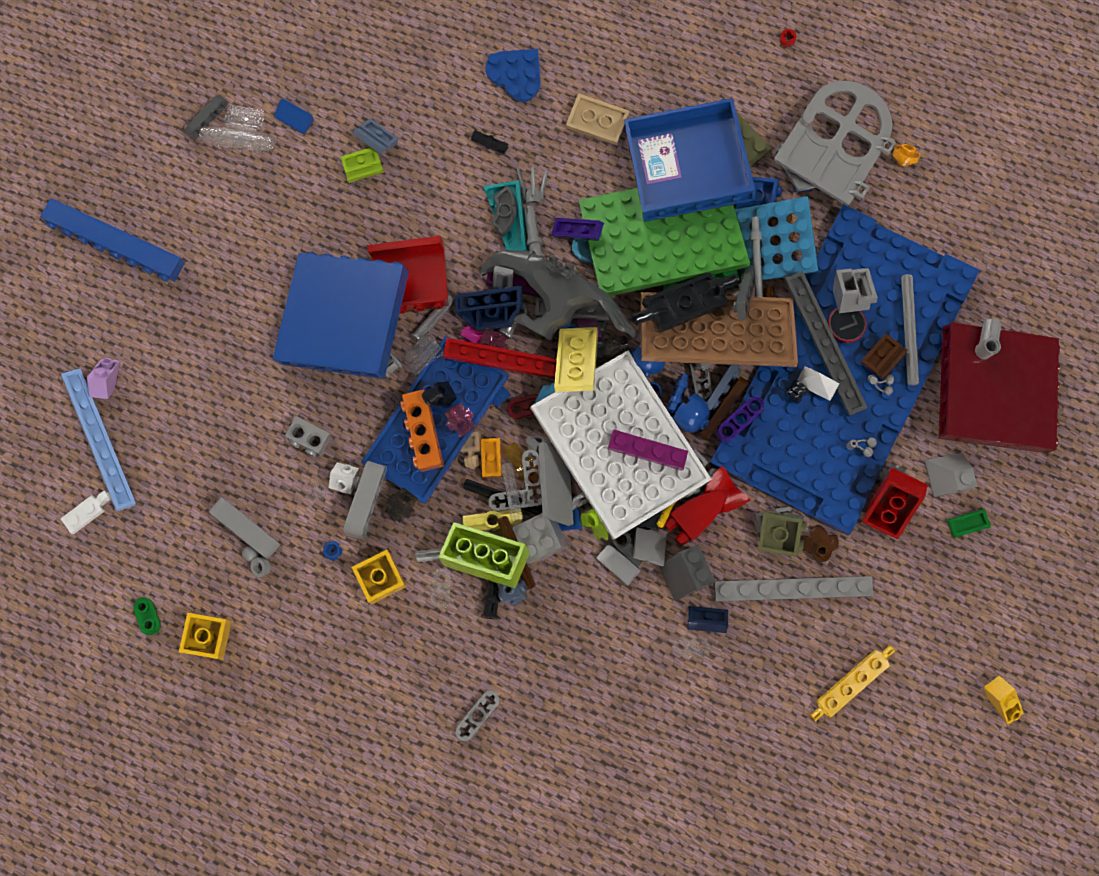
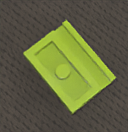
[341,148,384,183]

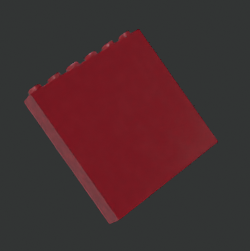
[938,322,1060,453]

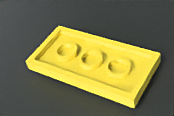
[554,327,598,392]

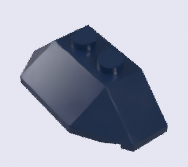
[454,286,523,331]

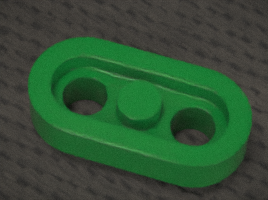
[133,597,161,636]

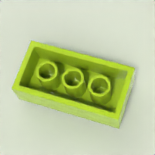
[438,522,530,588]

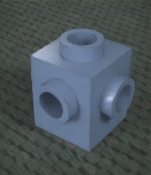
[497,577,528,606]

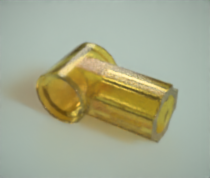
[503,442,538,481]

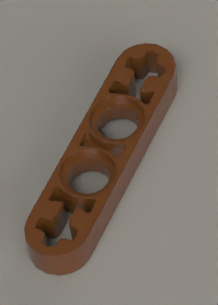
[699,376,748,441]

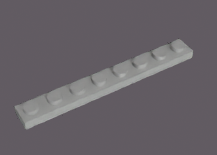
[714,576,873,602]

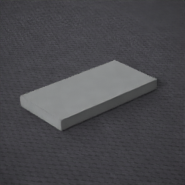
[539,442,574,526]

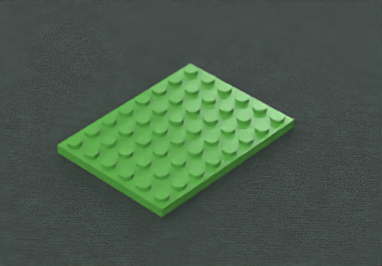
[579,188,750,296]

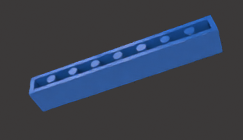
[40,198,185,282]

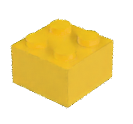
[352,550,407,605]
[179,613,232,660]

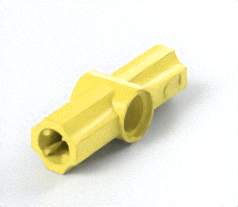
[463,508,522,531]

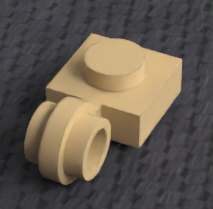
[461,431,481,469]

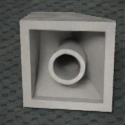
[924,453,978,497]

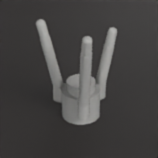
[516,166,548,205]

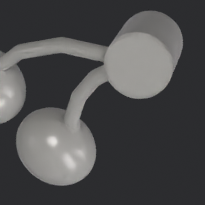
[868,374,894,395]
[846,437,877,457]

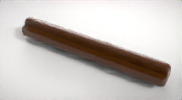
[497,516,536,590]

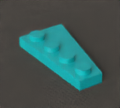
[483,180,527,251]

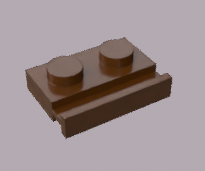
[861,334,908,381]

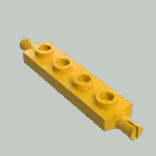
[810,645,895,722]

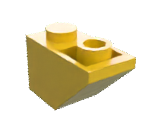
[984,676,1024,725]

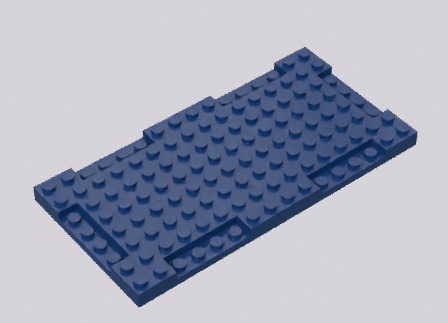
[709,204,980,536]

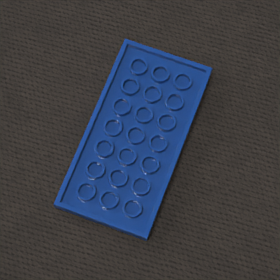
[361,335,509,504]

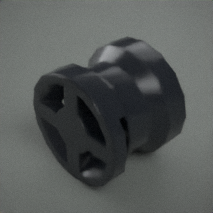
[784,380,809,404]

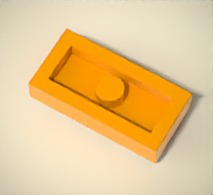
[481,438,502,478]

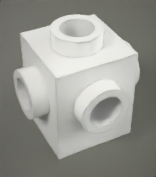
[329,462,360,494]

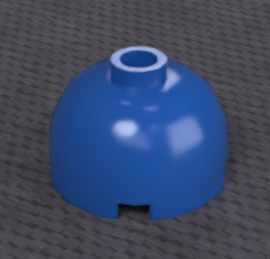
[630,347,666,378]
[673,394,710,433]

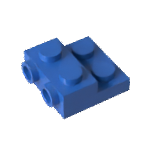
[735,177,782,219]

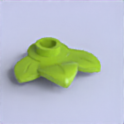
[581,509,609,540]

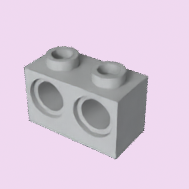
[285,416,332,457]

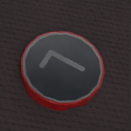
[827,308,867,344]

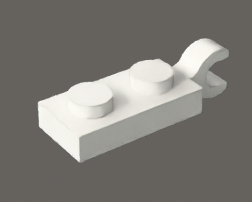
[61,491,111,534]

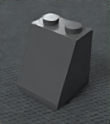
[659,544,715,601]

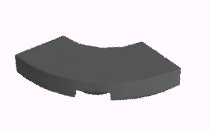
[491,185,517,237]

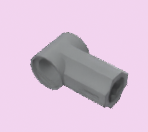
[975,318,1002,360]

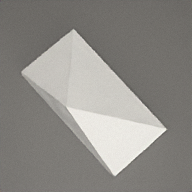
[797,366,839,401]

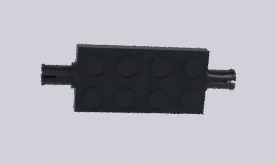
[632,272,739,333]

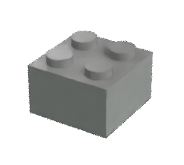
[512,513,568,564]

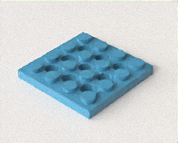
[735,196,819,281]

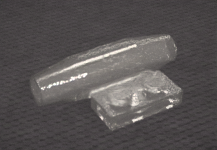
[200,105,275,152]

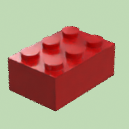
[862,467,928,540]

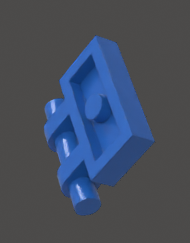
[667,374,688,417]

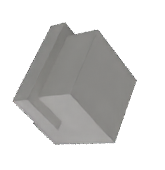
[832,268,878,313]

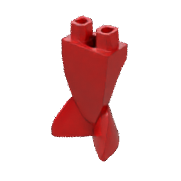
[664,466,751,546]

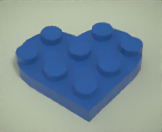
[485,49,540,102]

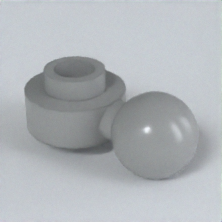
[242,546,271,578]

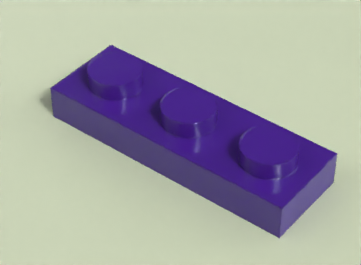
[551,218,604,241]

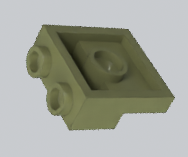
[758,511,807,557]

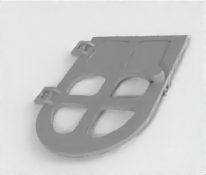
[773,81,896,207]

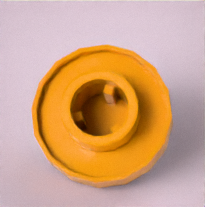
[892,144,920,167]

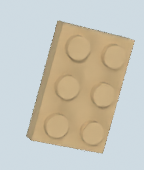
[566,93,630,146]

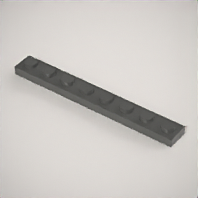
[784,271,868,417]

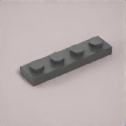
[734,266,754,320]

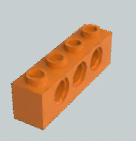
[400,389,444,472]

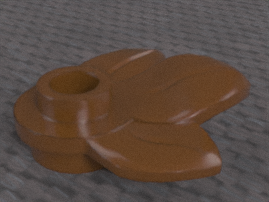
[801,525,839,562]

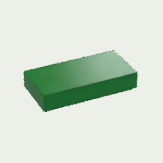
[947,508,991,539]

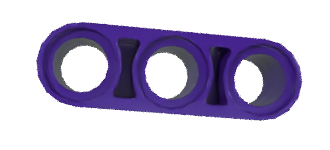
[717,396,765,443]

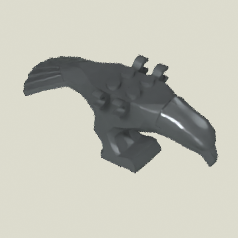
[480,250,638,342]

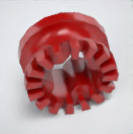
[779,29,797,47]

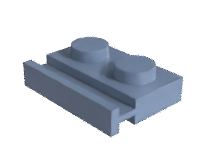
[353,118,399,155]

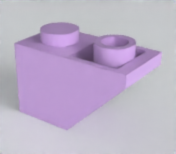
[87,358,120,399]

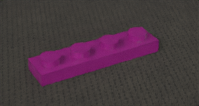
[608,429,688,471]

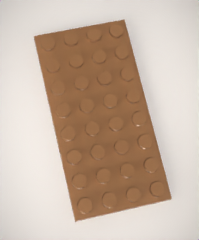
[641,292,798,367]

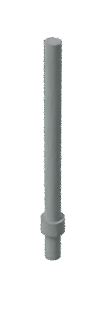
[750,217,763,297]

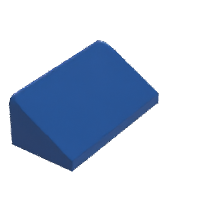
[274,98,314,135]

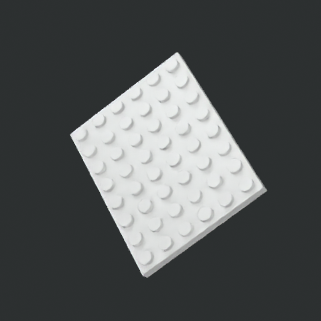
[530,351,712,540]

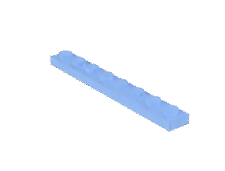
[61,369,136,512]

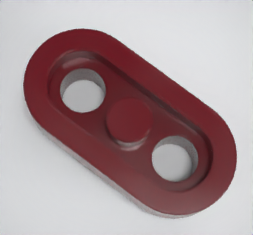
[507,394,539,419]

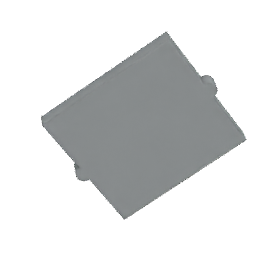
[633,527,666,566]

